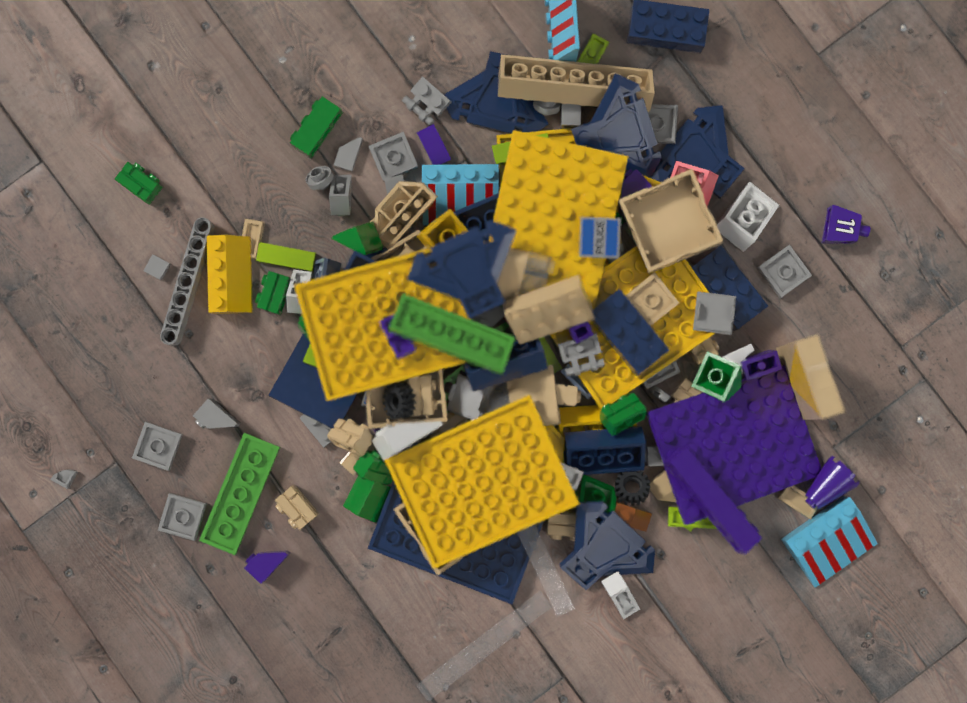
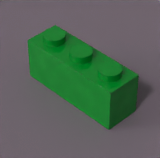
[290,96,343,159]

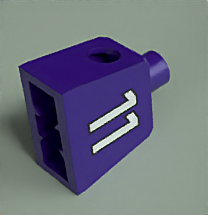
[822,205,870,244]

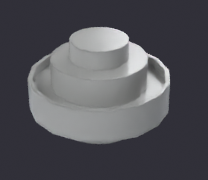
[533,100,561,116]
[306,166,334,190]

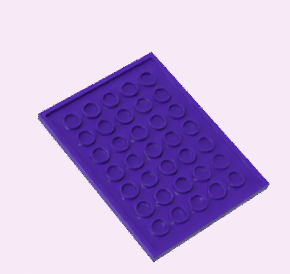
[646,365,821,525]

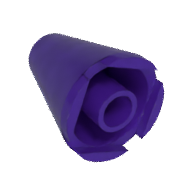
[805,456,860,509]

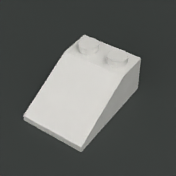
[716,182,779,252]
[372,421,443,461]

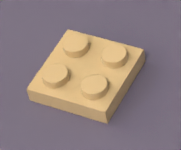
[625,273,679,326]

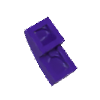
[416,124,451,165]
[379,314,416,360]

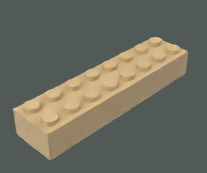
[498,54,655,112]

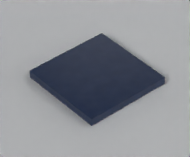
[268,334,359,429]

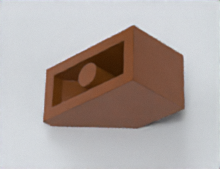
[615,502,652,532]

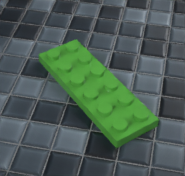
[388,294,515,375]
[199,433,281,555]

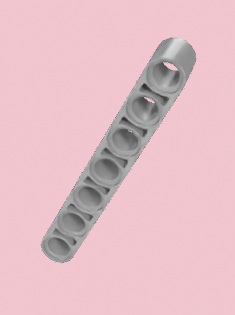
[160,217,215,346]

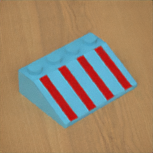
[545,0,579,62]
[422,164,499,226]
[781,496,878,588]

